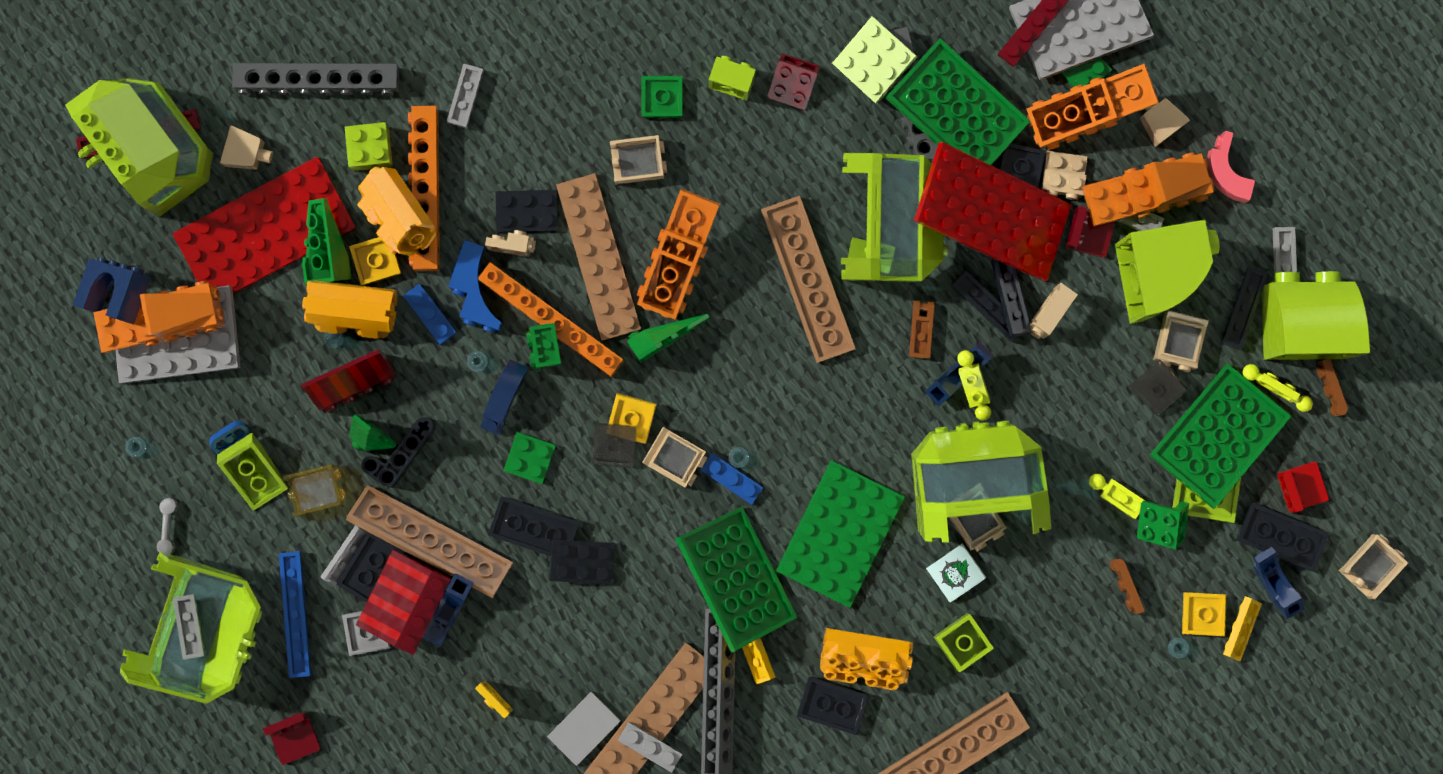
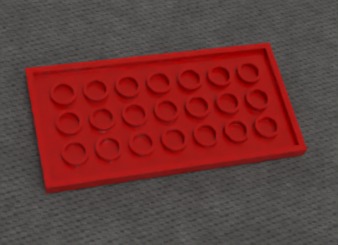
[914,142,1071,281]
[172,156,357,294]

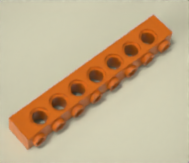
[408,106,440,272]
[478,262,624,378]

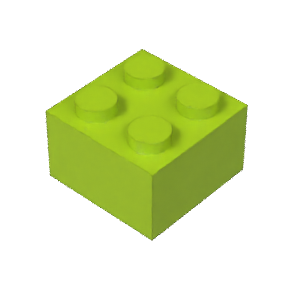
[709,56,756,101]
[345,122,393,171]
[934,613,994,672]

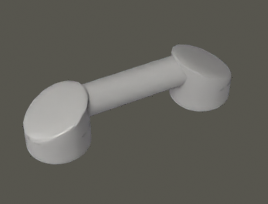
[157,498,178,555]

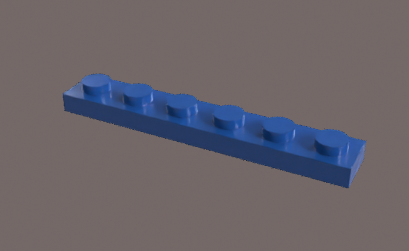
[279,551,311,678]

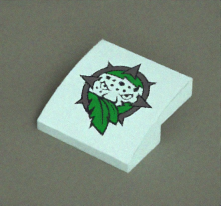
[926,543,986,602]

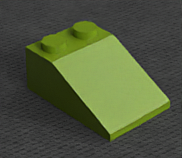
[217,433,288,511]

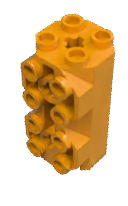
[357,167,436,256]
[302,281,397,339]
[820,628,913,690]

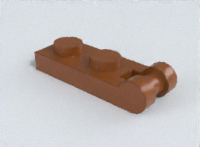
[909,300,934,359]
[1316,358,1348,416]
[1110,559,1145,614]

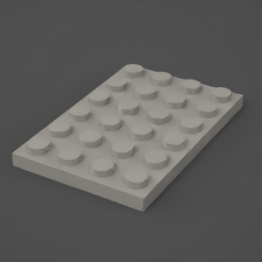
[1009,0,1154,80]
[116,286,241,384]

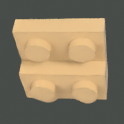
[1041,151,1087,200]
[485,230,536,257]

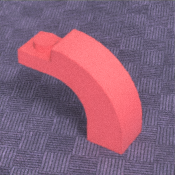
[1207,131,1255,203]

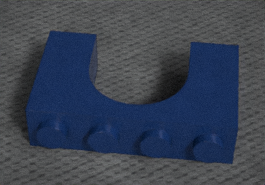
[73,257,151,325]

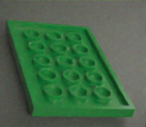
[886,38,1030,165]
[1149,363,1291,509]
[776,460,905,608]
[675,506,798,653]

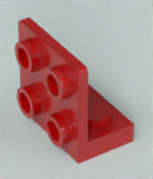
[1276,461,1329,513]

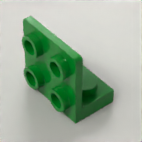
[526,323,561,372]
[1137,501,1189,550]

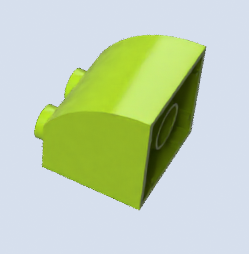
[1115,220,1219,324]
[1262,271,1370,360]

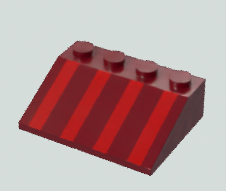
[301,349,397,413]
[356,550,451,655]

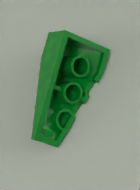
[302,198,352,285]
[627,314,710,363]
[349,415,398,452]

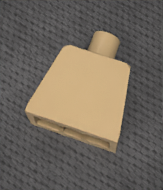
[1140,98,1190,147]
[220,126,273,170]

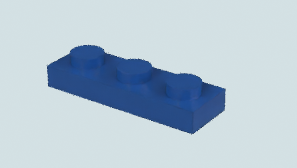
[403,284,457,345]
[701,453,763,505]

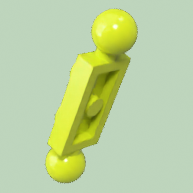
[957,350,991,421]
[1243,364,1313,412]
[1089,474,1145,519]

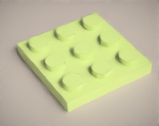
[832,16,917,104]

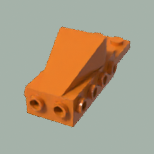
[1027,64,1159,150]
[1082,152,1214,226]
[637,188,720,320]
[93,281,225,353]

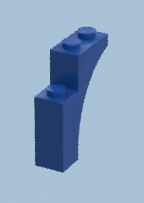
[448,240,503,333]

